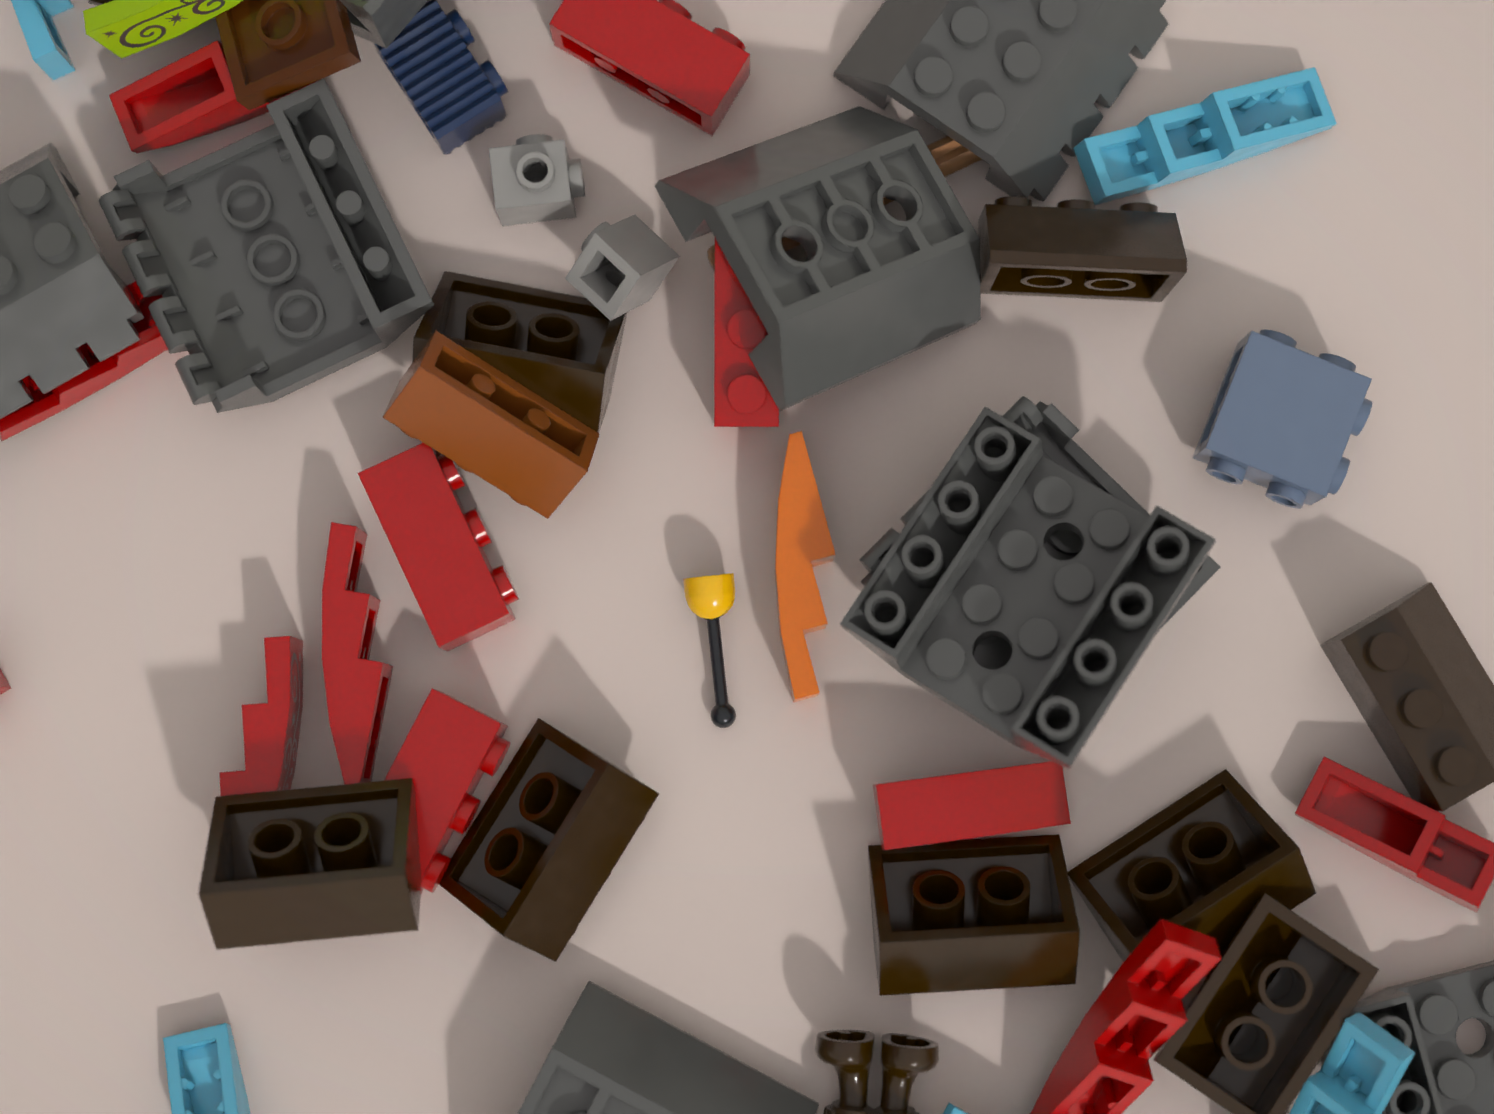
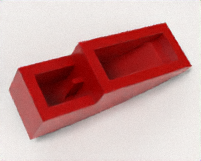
[109,40,319,154]
[1295,757,1494,913]
[873,761,1071,850]

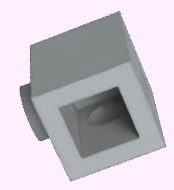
[489,134,585,226]
[565,214,680,321]

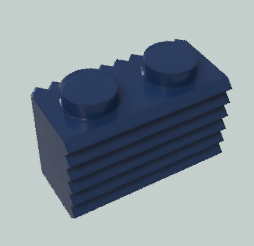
[373,0,508,155]

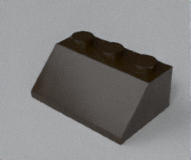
[978,196,1187,302]
[412,271,627,433]
[1320,582,1494,811]
[439,718,659,962]
[1068,769,1316,962]
[198,778,422,950]
[868,834,1080,996]
[1153,893,1379,1114]

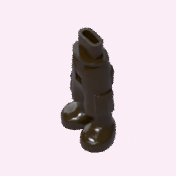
[815,1030,939,1114]

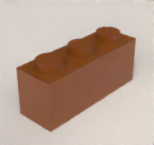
[382,331,600,519]

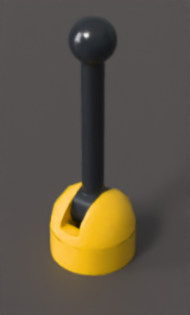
[683,573,736,728]

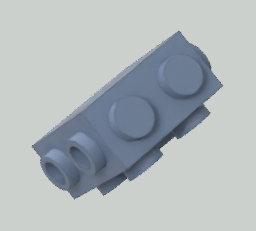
[1192,329,1372,509]

